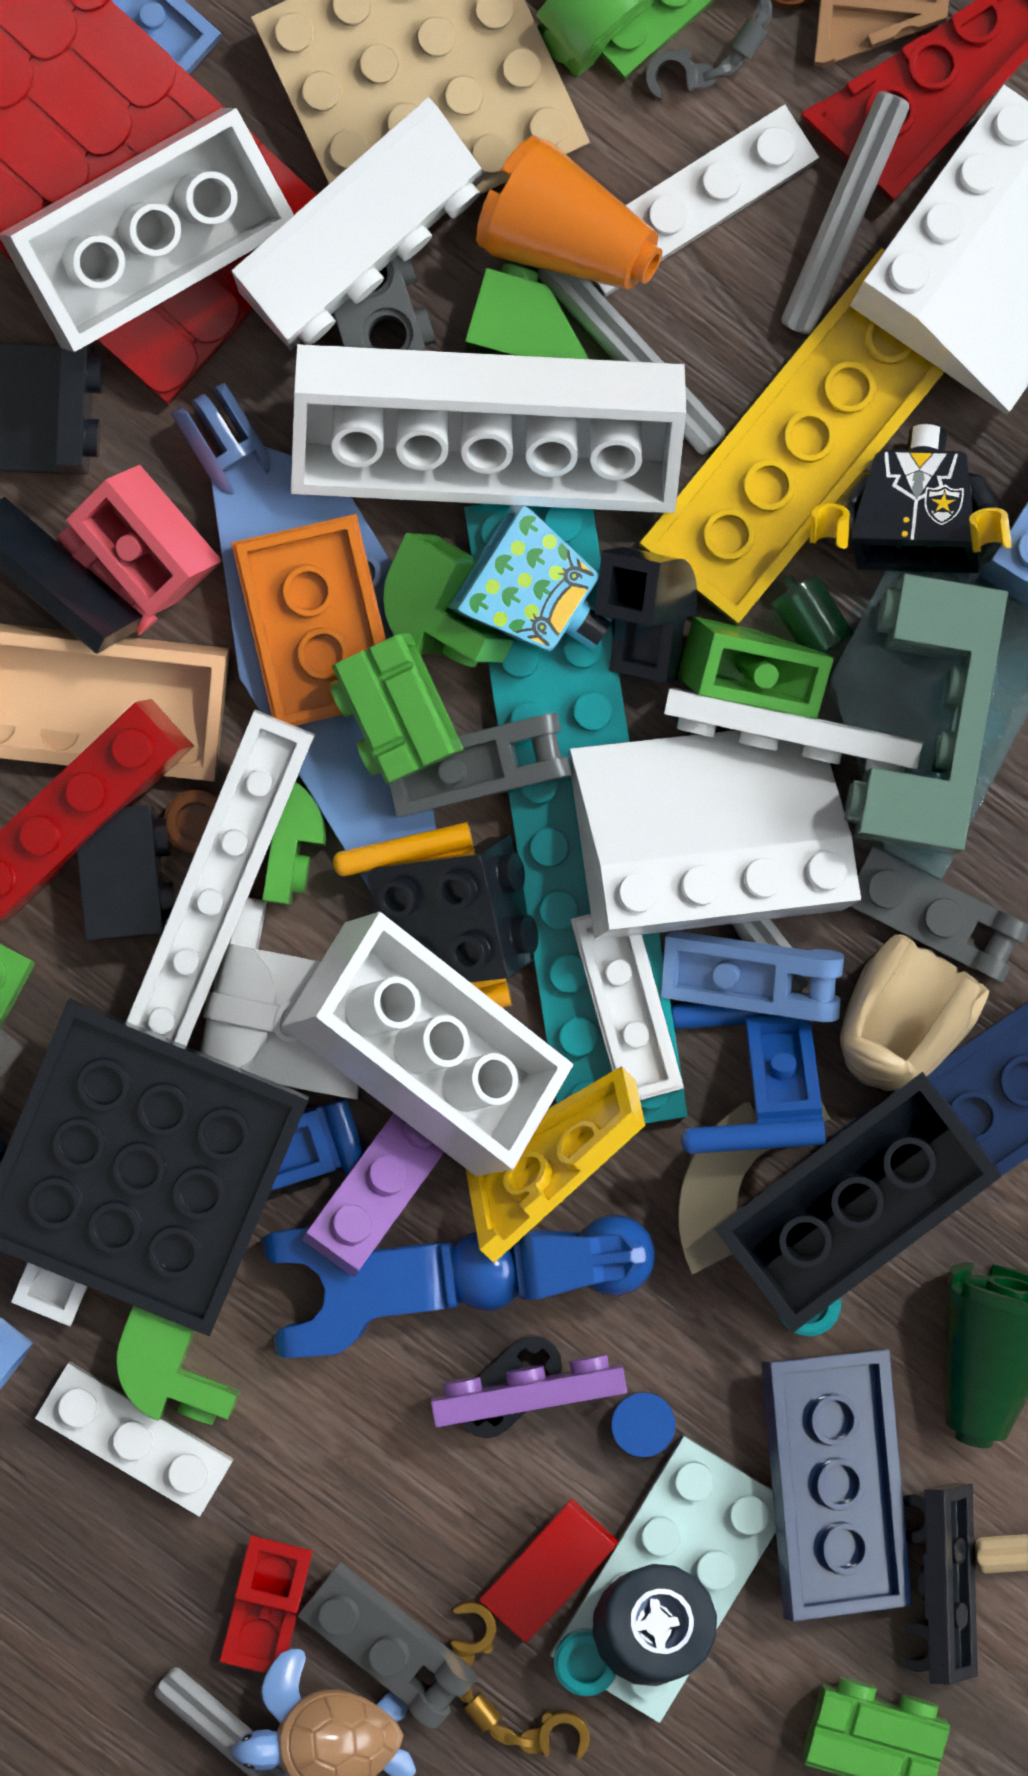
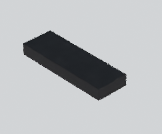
[0,497,143,654]

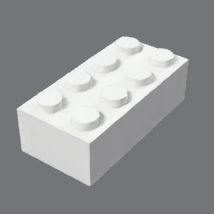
[0,108,294,352]
[282,912,574,1177]

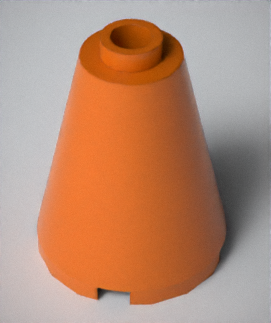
[476,135,662,290]

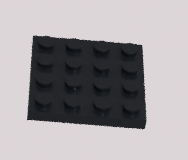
[0,998,309,1337]

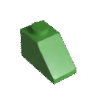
[465,263,589,359]
[677,616,834,719]

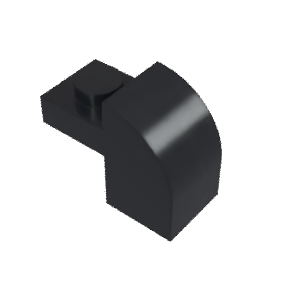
[594,547,697,683]

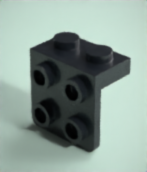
[0,343,104,475]
[368,835,539,983]

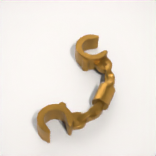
[451,1600,590,1759]

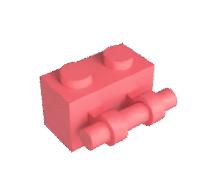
[56,465,222,635]

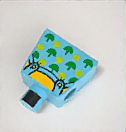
[447,505,613,651]

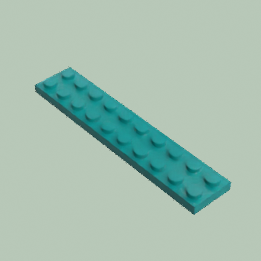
[464,504,688,1123]

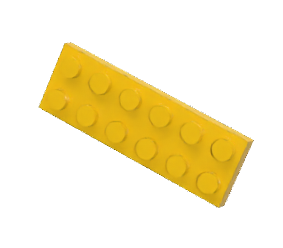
[639,248,945,625]

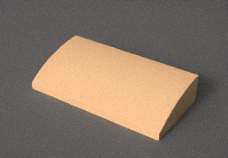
[0,623,230,782]

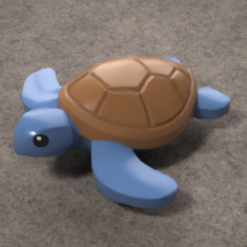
[230,1649,416,1776]

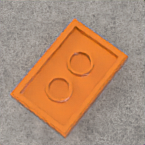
[231,514,386,726]

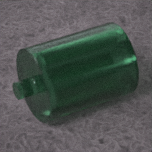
[771,574,855,653]

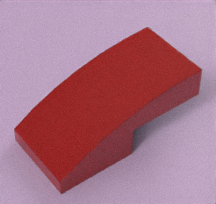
[479,1498,619,1643]
[220,1535,313,1673]

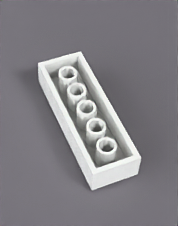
[291,344,686,513]

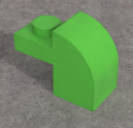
[536,0,654,78]
[383,533,514,667]
[230,767,327,906]
[117,1305,241,1425]

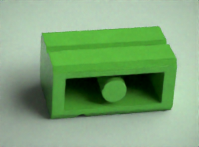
[330,633,464,784]
[802,1677,950,1776]

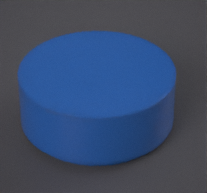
[611,1391,675,1457]

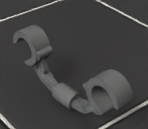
[646,0,772,100]

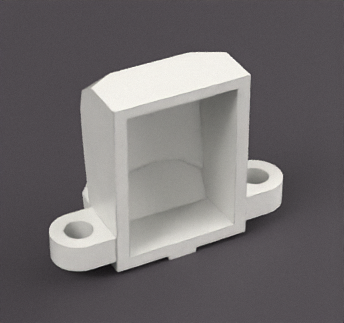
[200,897,361,1099]

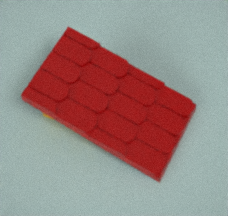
[0,0,317,406]

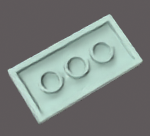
[550,1434,776,1723]

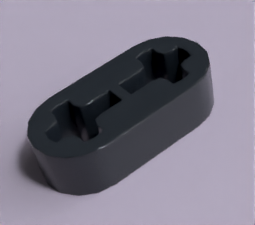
[462,1334,562,1438]

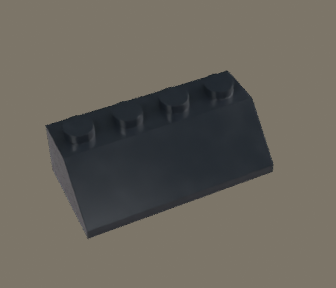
[714,1071,1002,1333]

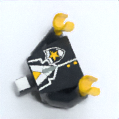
[810,424,1012,573]

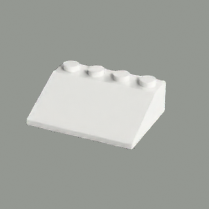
[850,85,1028,415]
[568,730,861,940]

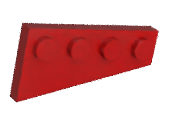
[800,0,1028,204]

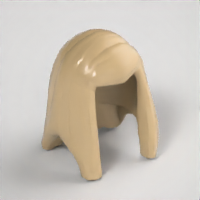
[840,934,990,1091]

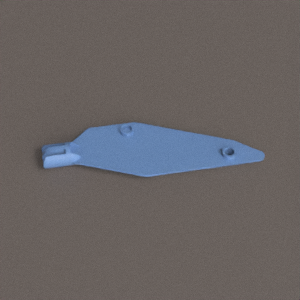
[170,381,436,892]

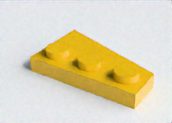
[465,1066,645,1263]

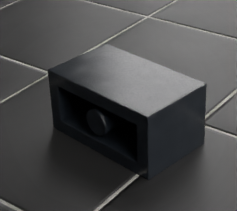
[77,805,176,942]

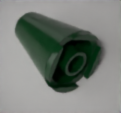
[945,1262,1028,1448]

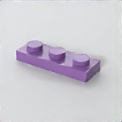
[302,1113,444,1278]
[431,1354,628,1427]

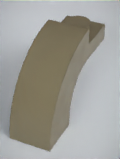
[677,1100,830,1275]

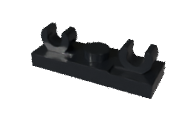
[903,1483,978,1685]

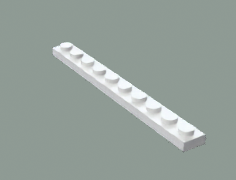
[11,710,315,1327]

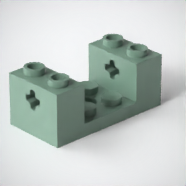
[844,574,1008,855]

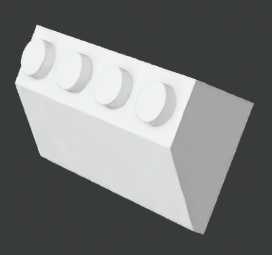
[232,97,482,350]

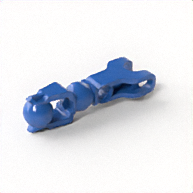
[261,1214,655,1358]

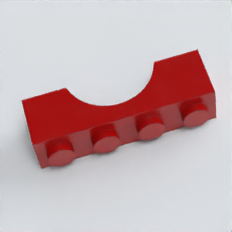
[0,699,194,922]

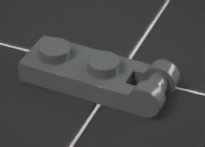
[389,713,572,818]
[849,846,1028,984]
[298,1562,477,1729]

